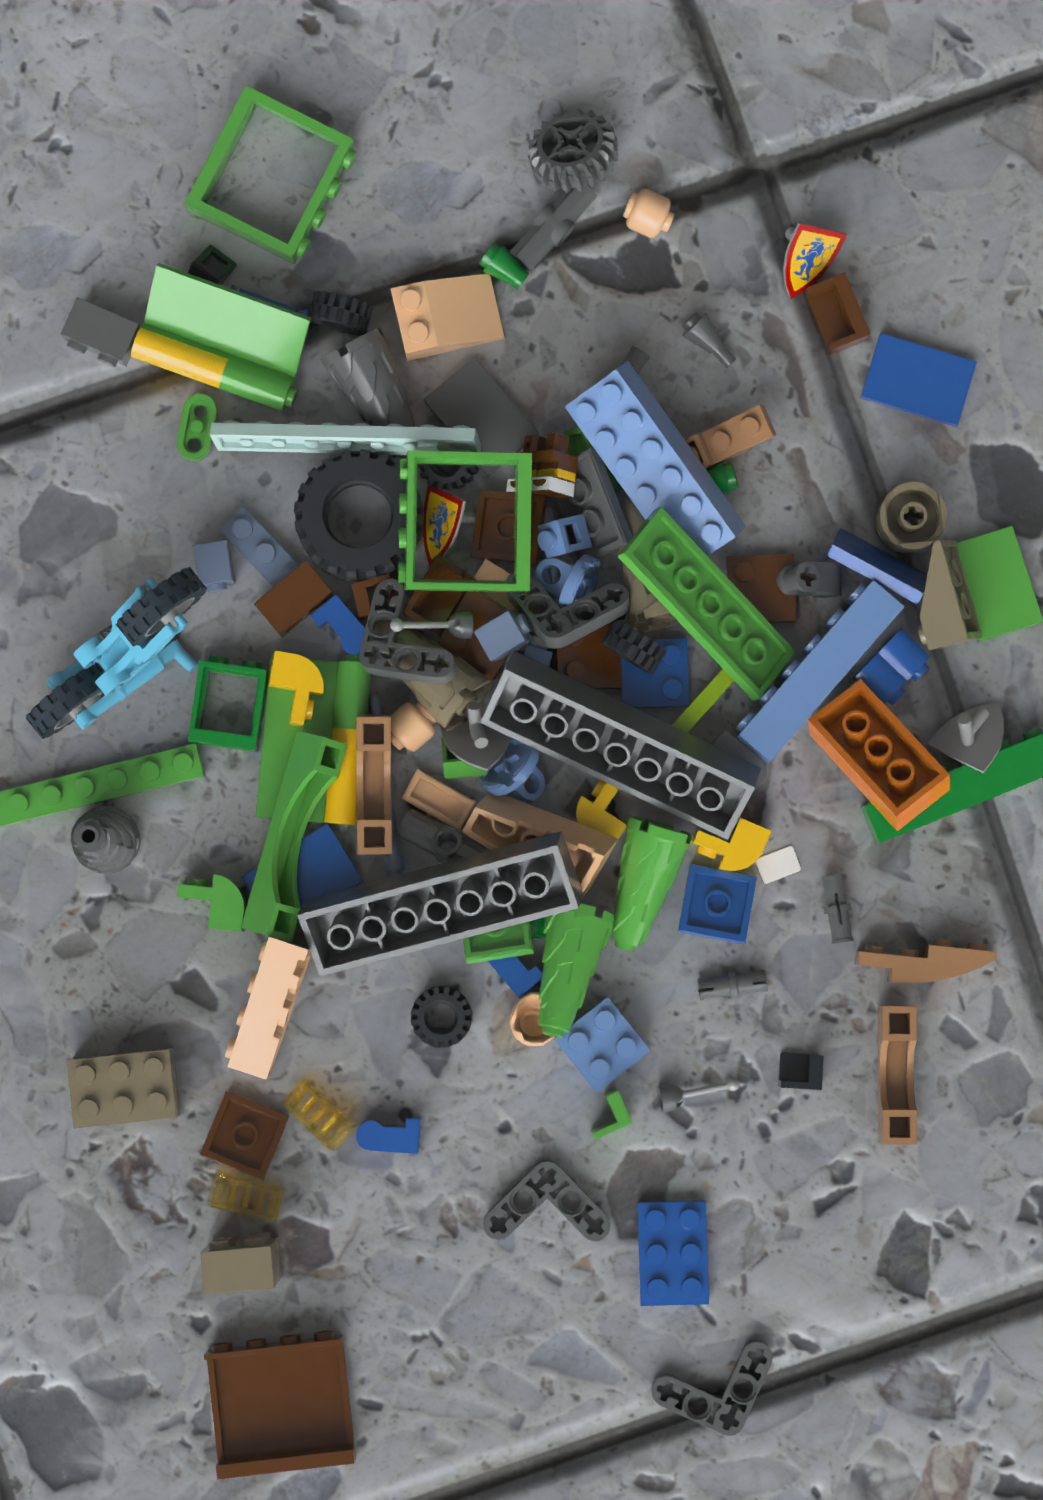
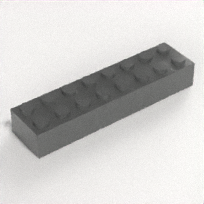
[480,651,761,840]
[297,831,583,976]

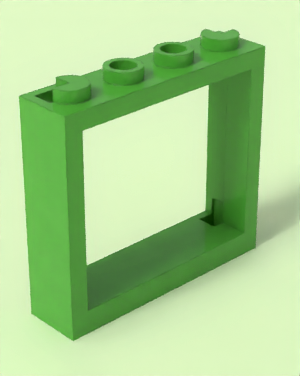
[184,85,357,265]
[398,451,532,592]

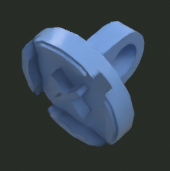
[535,554,601,617]
[479,737,545,800]

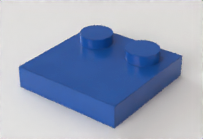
[621,638,690,708]
[678,864,757,945]

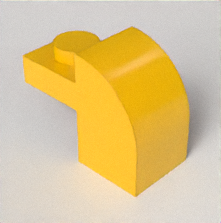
[268,650,324,726]
[576,780,627,838]
[692,818,771,871]

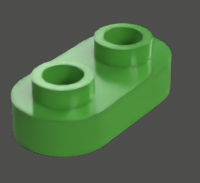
[177,394,218,462]

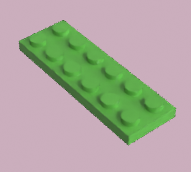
[617,507,796,701]

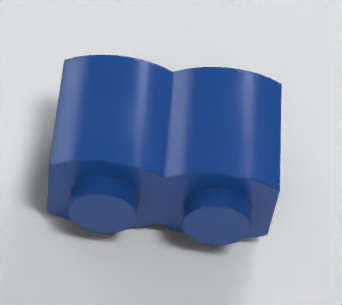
[852,629,931,705]

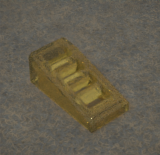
[282,1078,358,1151]
[207,1172,285,1222]

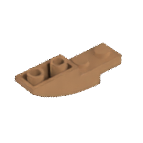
[684,404,777,470]
[855,939,997,983]

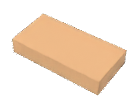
[401,769,477,831]

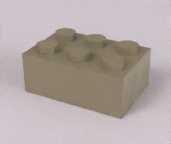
[67,1048,181,1129]
[200,1231,282,1295]

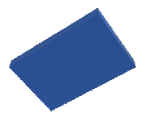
[860,333,977,427]
[828,528,927,603]
[241,823,363,922]

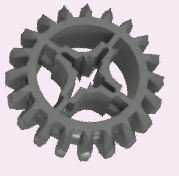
[528,108,619,194]

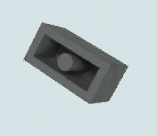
[61,297,140,367]

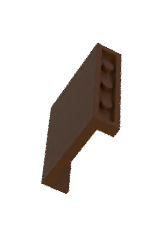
[204,1330,356,1480]

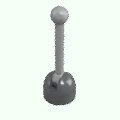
[390,611,473,639]
[657,1078,740,1113]

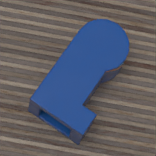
[310,595,365,656]
[488,957,543,999]
[356,1117,421,1154]

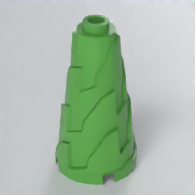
[611,815,694,952]
[538,903,615,1038]

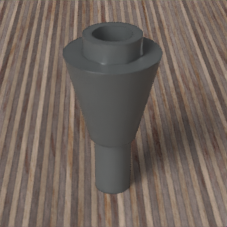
[682,312,736,368]

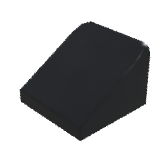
[188,244,237,285]

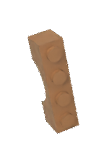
[356,715,392,854]
[878,1005,917,1145]

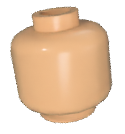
[622,188,675,238]
[391,702,437,752]

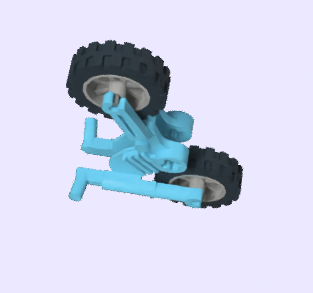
[26,567,207,739]

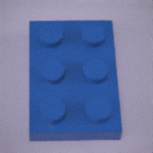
[637,1200,709,1306]

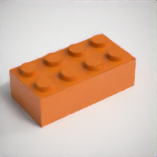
[808,679,950,831]

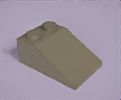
[918,540,982,650]

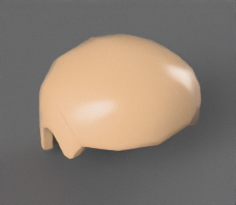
[509,992,555,1046]

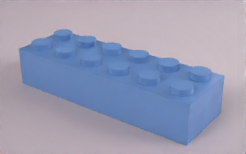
[564,361,746,556]
[735,580,905,765]

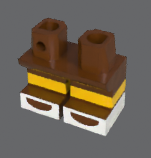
[506,433,578,499]

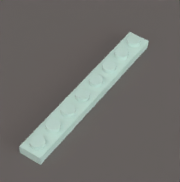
[209,420,481,455]

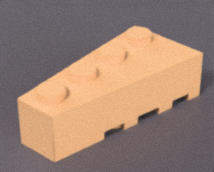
[462,793,619,898]
[225,937,311,1080]

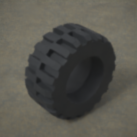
[294,449,424,582]

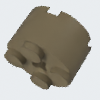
[875,481,948,554]

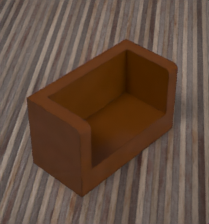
[805,272,870,355]
[402,555,476,637]
[254,561,334,638]

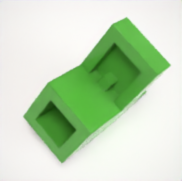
[177,874,247,932]

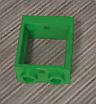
[188,656,269,752]

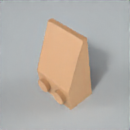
[391,274,505,361]

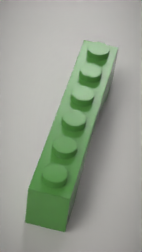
[241,731,347,942]

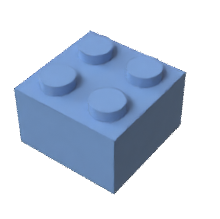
[554,996,650,1093]

